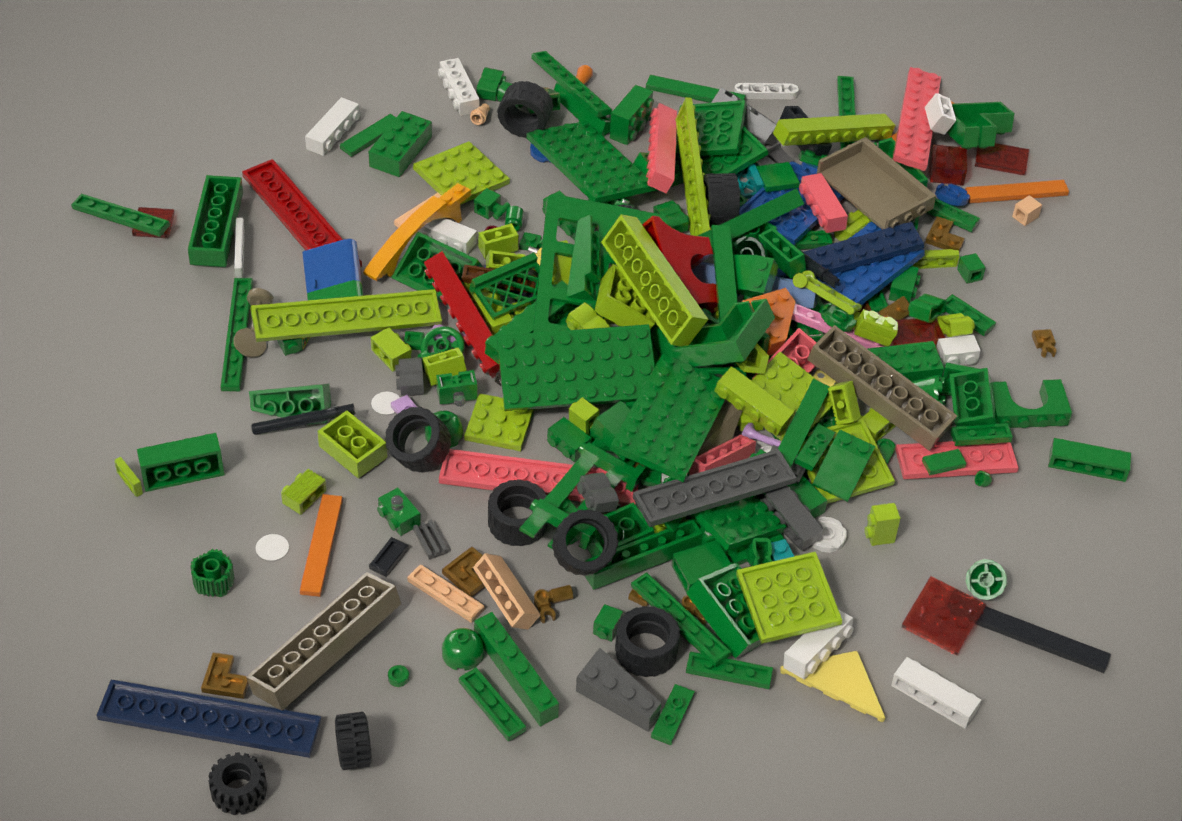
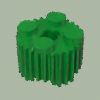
[190,549,235,597]

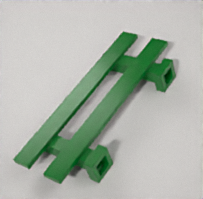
[519,438,645,550]

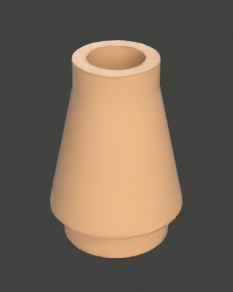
[470,103,490,125]

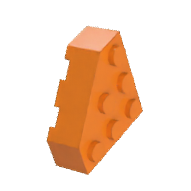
[742,288,796,356]

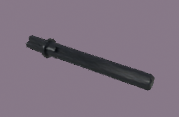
[795,246,840,289]
[251,403,356,435]

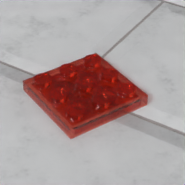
[901,576,986,656]

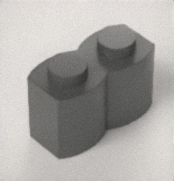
[395,358,424,396]
[577,472,619,513]

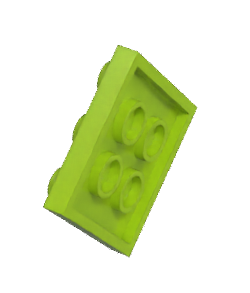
[464,393,534,452]

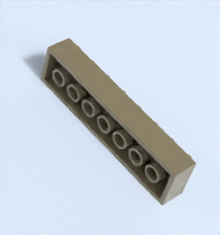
[807,325,957,451]
[246,572,401,711]

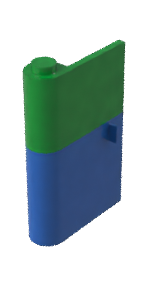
[302,239,364,300]

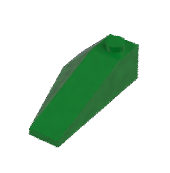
[249,383,331,425]

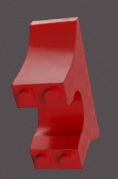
[642,216,718,314]

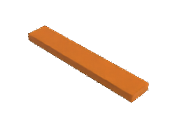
[965,180,1069,203]
[300,494,343,597]

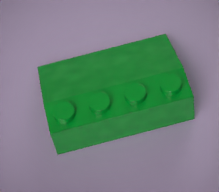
[391,232,483,306]
[686,563,761,659]

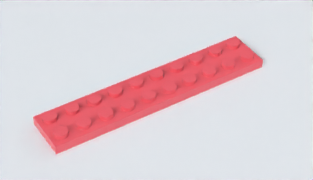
[893,67,941,171]
[439,449,639,507]

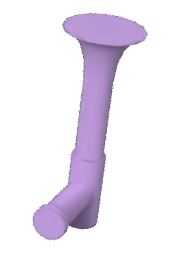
[742,423,781,447]

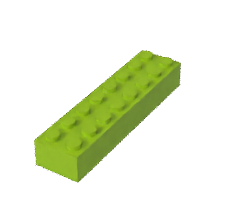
[601,214,708,346]

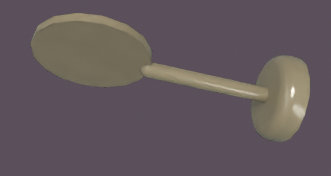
[234,288,273,358]

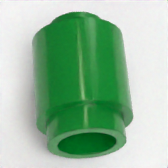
[505,206,524,232]

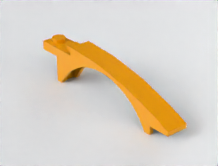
[363,183,472,281]

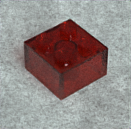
[930,144,967,186]

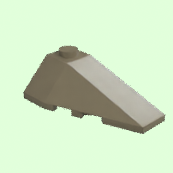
[697,400,742,456]

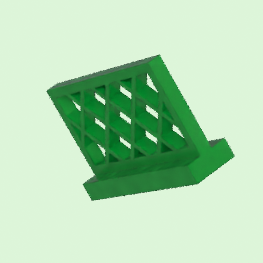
[469,253,540,320]

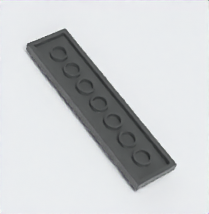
[633,449,796,527]

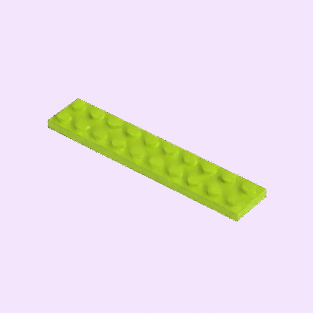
[675,97,711,236]
[250,289,442,342]

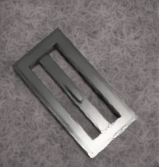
[413,519,448,559]

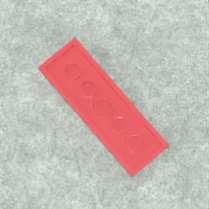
[895,441,1019,479]

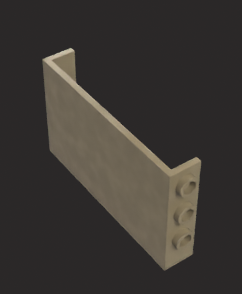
[817,137,936,230]

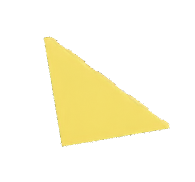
[780,651,885,722]

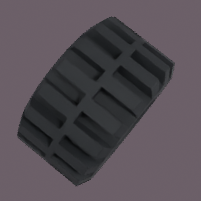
[335,711,372,770]
[208,752,267,815]

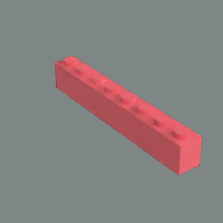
[646,103,677,193]

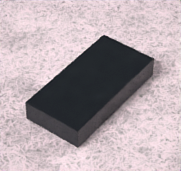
[369,537,409,577]

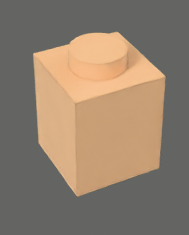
[1012,195,1042,226]

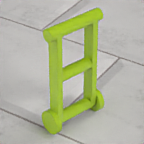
[793,270,862,314]

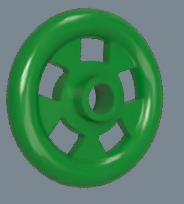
[420,326,465,355]

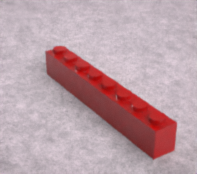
[424,251,500,378]

